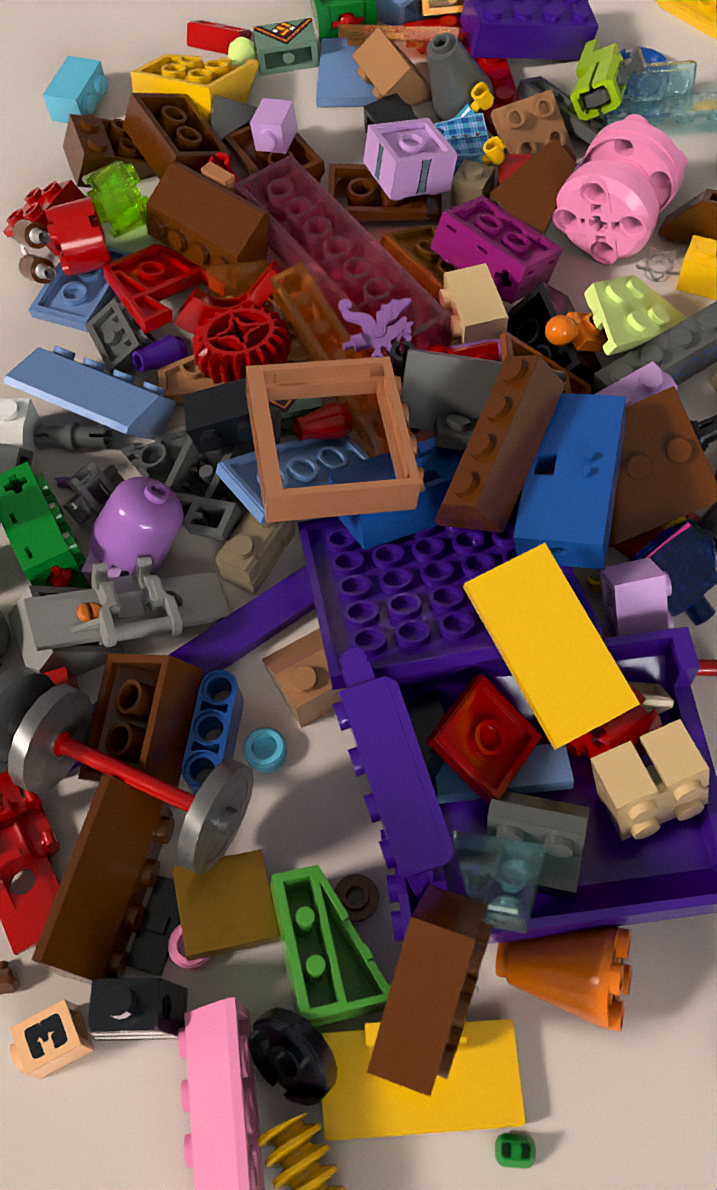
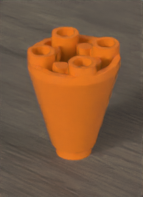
[495,927,632,1032]

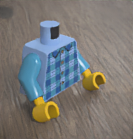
[435,82,505,177]

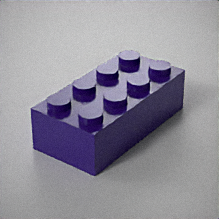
[460,0,599,60]

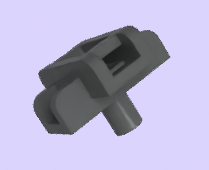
[63,462,125,529]

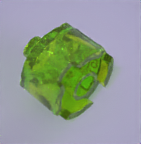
[82,160,149,240]

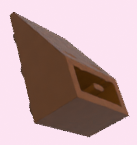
[63,114,156,189]

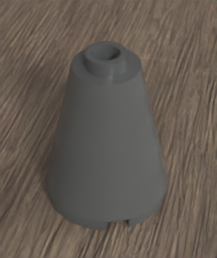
[427,32,494,121]

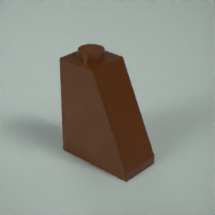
[490,138,577,236]

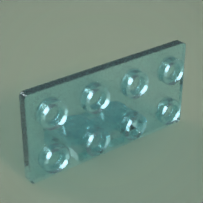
[600,60,717,126]

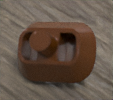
[0,961,20,995]

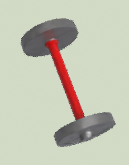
[8,684,254,874]

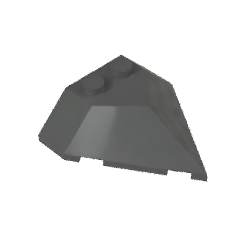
[120,407,281,541]

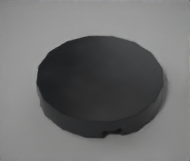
[249,1007,337,1106]

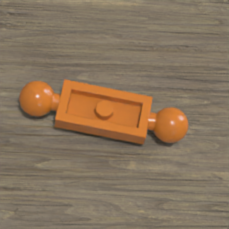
[545,311,636,353]

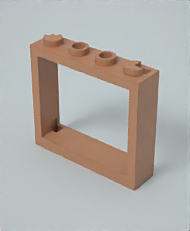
[246,356,425,523]

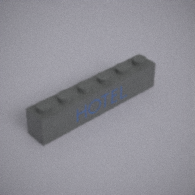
[591,301,717,395]

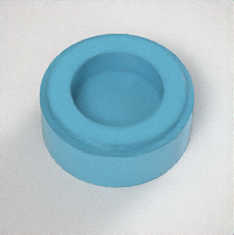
[243,727,287,773]

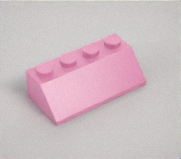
[178,997,265,1190]

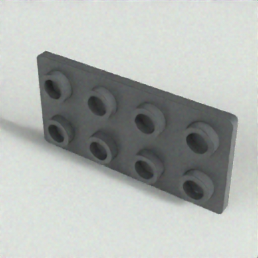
[400,348,567,451]

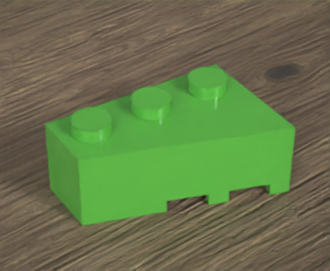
[270,865,391,1027]

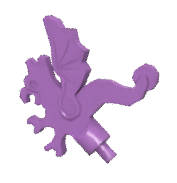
[338,298,414,358]

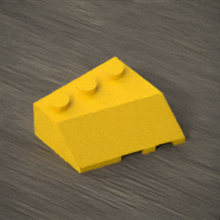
[131,54,258,123]

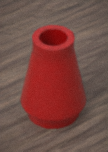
[293,402,353,441]

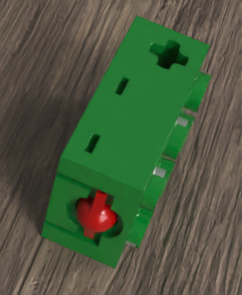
[310,0,377,42]
[0,462,91,588]

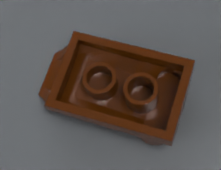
[224,125,325,205]
[327,163,442,231]

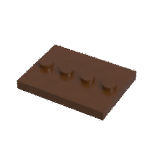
[543,386,717,548]

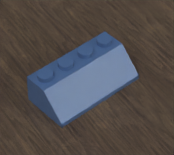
[3,345,176,440]

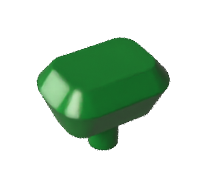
[495,1133,536,1169]

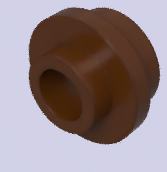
[334,874,379,922]

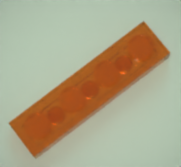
[338,24,463,49]

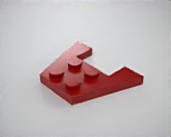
[103,244,248,334]

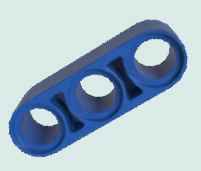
[182,670,244,796]

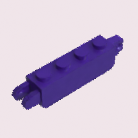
[332,647,455,902]

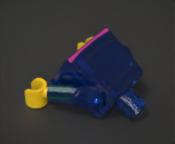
[586,515,717,626]

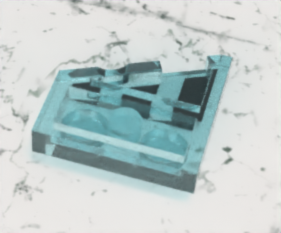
[452,830,545,934]

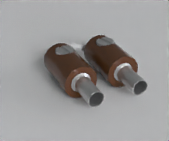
[13,219,56,284]

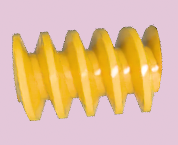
[257,1112,346,1190]

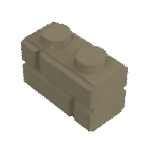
[215,510,295,594]

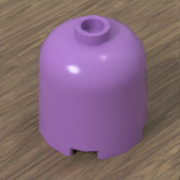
[88,477,184,576]

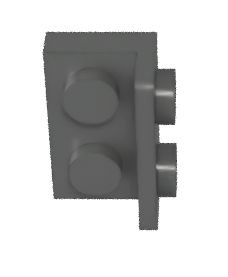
[85,298,156,374]

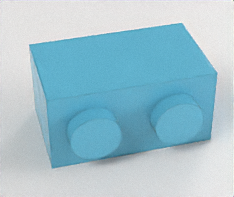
[43,56,108,123]

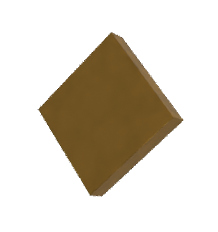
[172,849,280,961]

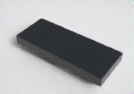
[127,875,180,976]

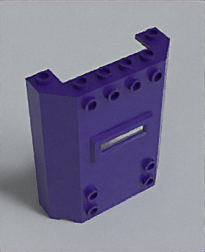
[380,627,717,944]

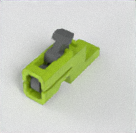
[570,38,646,121]

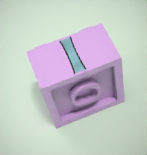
[363,118,458,200]

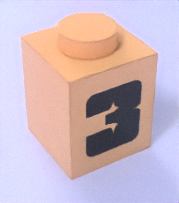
[10,999,94,1079]

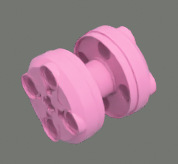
[552,114,688,265]

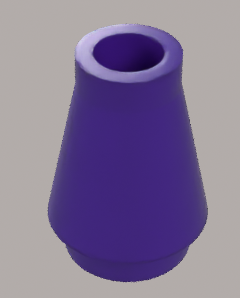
[132,334,188,372]

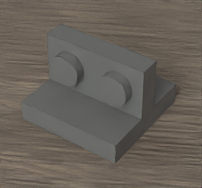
[480,791,590,901]

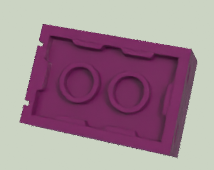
[430,195,563,304]

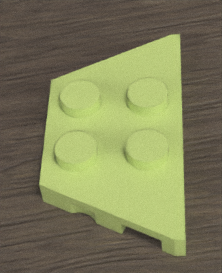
[584,275,687,356]

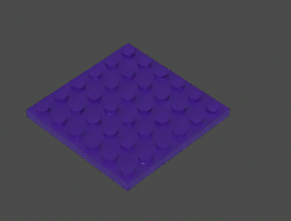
[298,487,602,690]

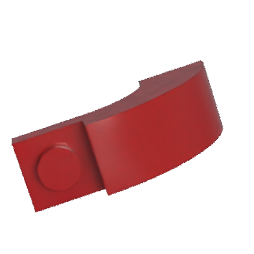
[173,260,285,335]

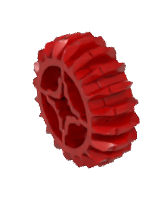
[192,304,291,384]

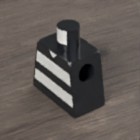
[88,978,188,1041]

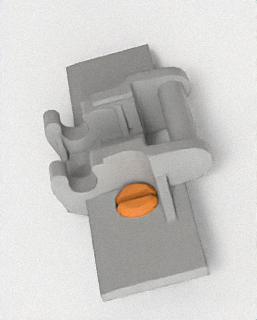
[23,556,231,651]

